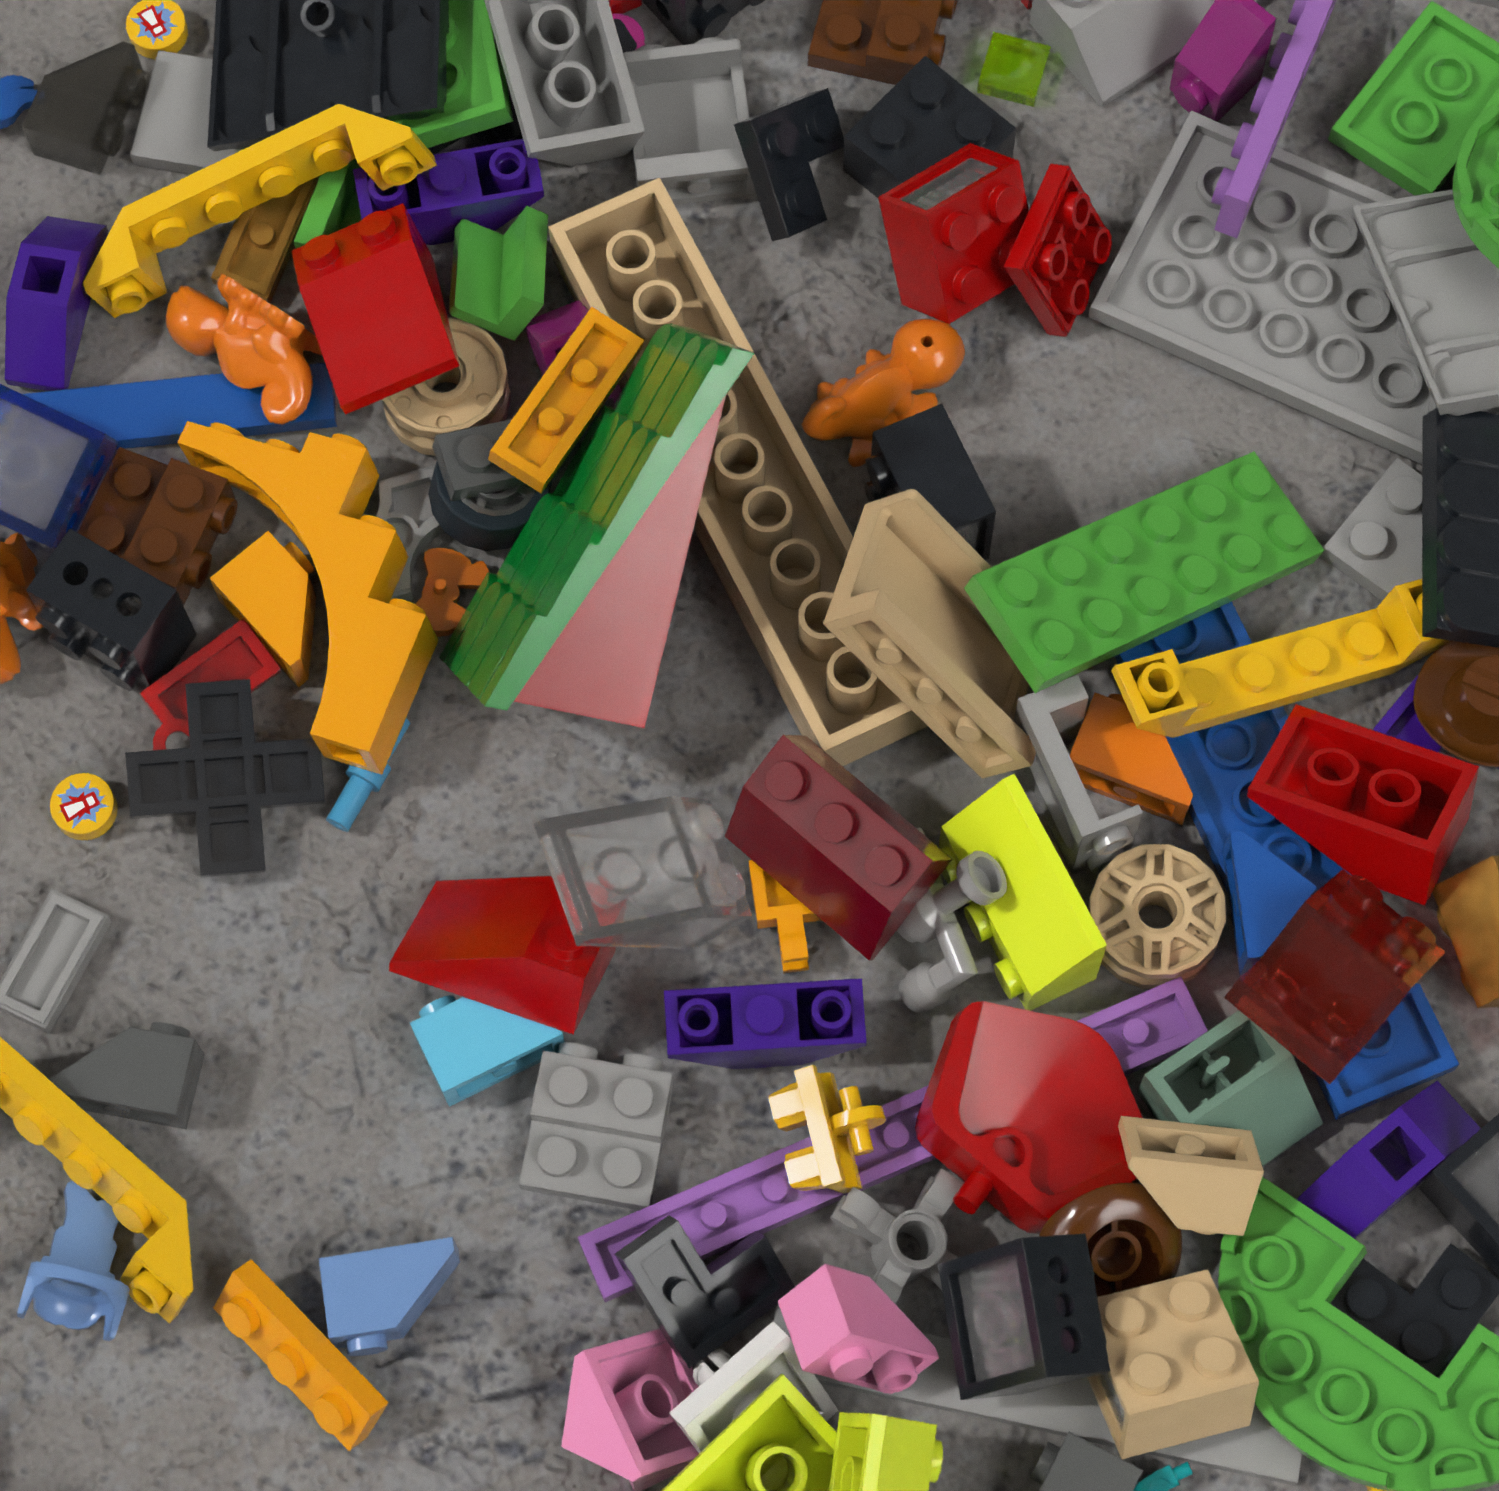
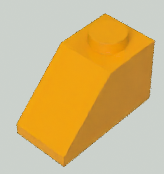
[210,531,316,688]

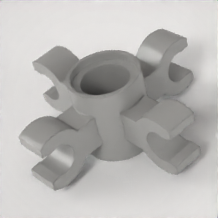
[830,1168,988,1305]

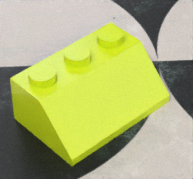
[939,773,1107,1011]
[662,1374,837,1491]
[829,1412,943,1491]

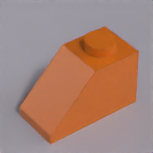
[1070,692,1193,825]

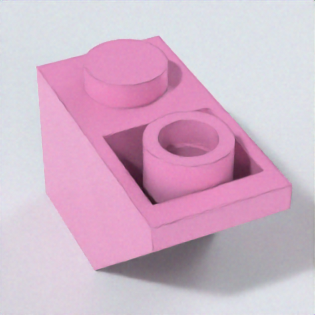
[778,1264,939,1394]

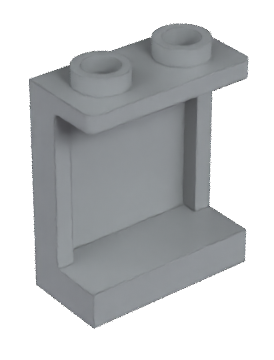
[623,37,757,205]

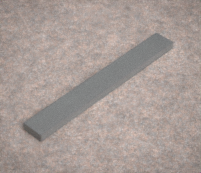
[774,1304,1302,1486]

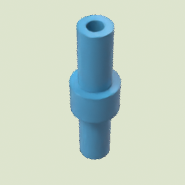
[326,718,411,832]

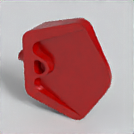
[915,1001,1143,1234]

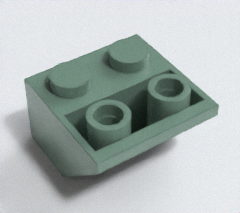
[1137,1001,1323,1167]

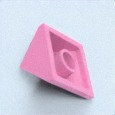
[561,1329,699,1491]

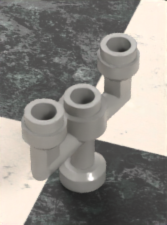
[897,827,1007,1013]

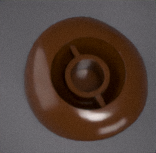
[1413,640,1499,767]
[1039,1183,1182,1297]

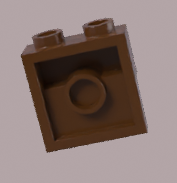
[808,0,958,85]
[77,447,238,605]

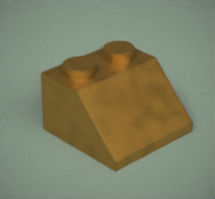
[1432,856,1499,1008]

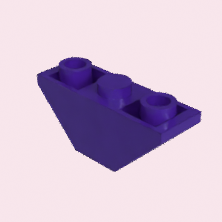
[353,139,544,246]
[5,216,108,391]
[664,978,867,1069]
[1297,1080,1481,1239]

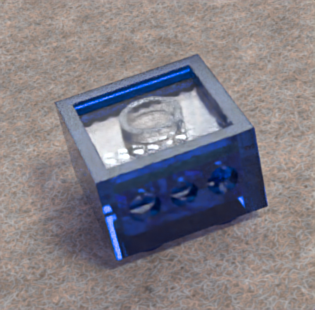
[0,384,119,549]

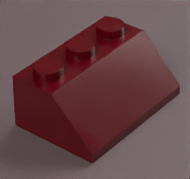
[725,735,953,961]

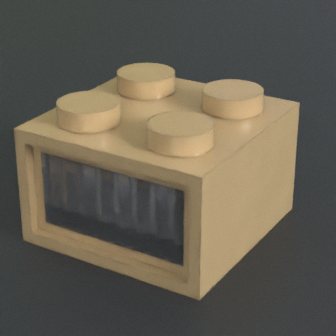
[1087,1269,1259,1459]

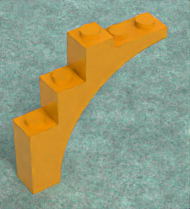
[178,421,438,775]

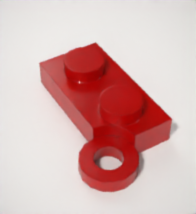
[140,618,281,750]

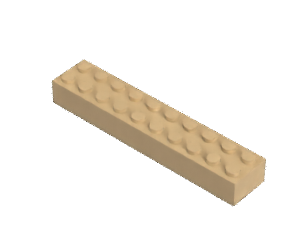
[549,177,928,766]

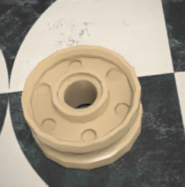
[382,318,511,456]
[1088,844,1226,989]

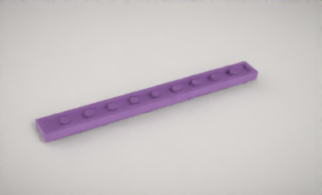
[578,976,1208,1302]

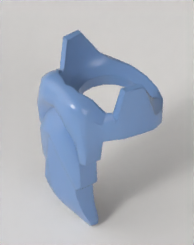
[17,1181,130,1341]

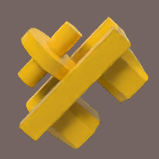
[768,1065,886,1194]

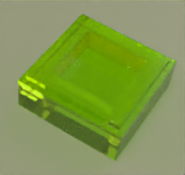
[977,32,1051,107]

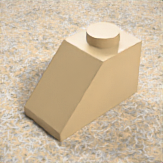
[1118,1116,1264,1236]

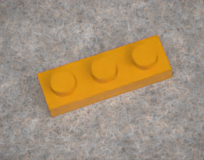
[488,307,645,494]
[213,1259,389,1451]

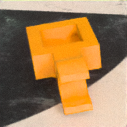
[748,860,822,974]

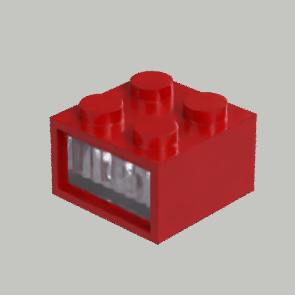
[878,143,1029,324]

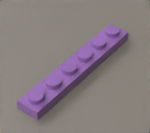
[1211,0,1337,238]

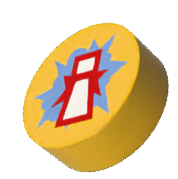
[126,0,188,59]
[50,773,118,840]

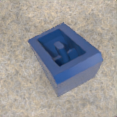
[1222,830,1318,975]

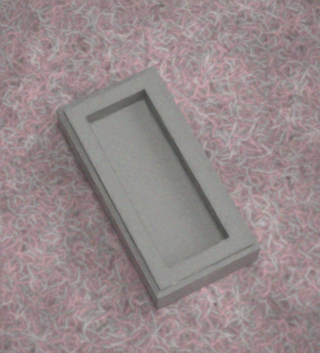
[0,889,112,1034]

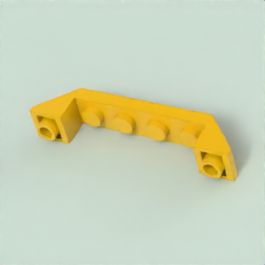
[83,104,437,318]
[1111,579,1449,738]
[0,1037,193,1324]

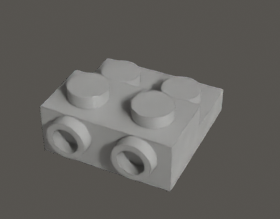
[519,1042,674,1210]

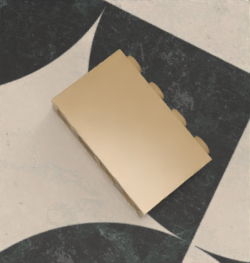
[823,489,1036,778]

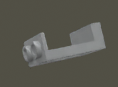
[1014,675,1143,875]

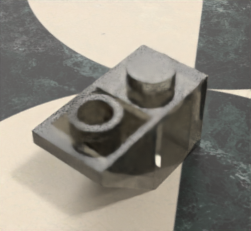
[22,42,147,175]

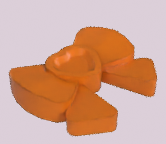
[415,548,490,637]

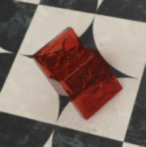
[1224,869,1446,1084]

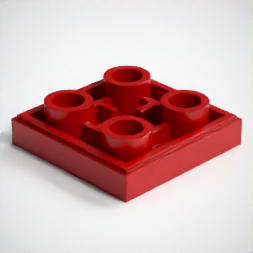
[1004,164,1112,337]

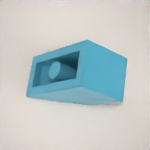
[410,995,565,1107]

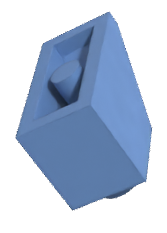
[319,1237,460,1356]

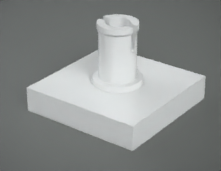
[669,1321,839,1453]

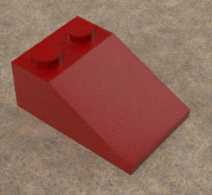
[292,203,460,415]
[1247,704,1479,905]
[388,875,627,1035]

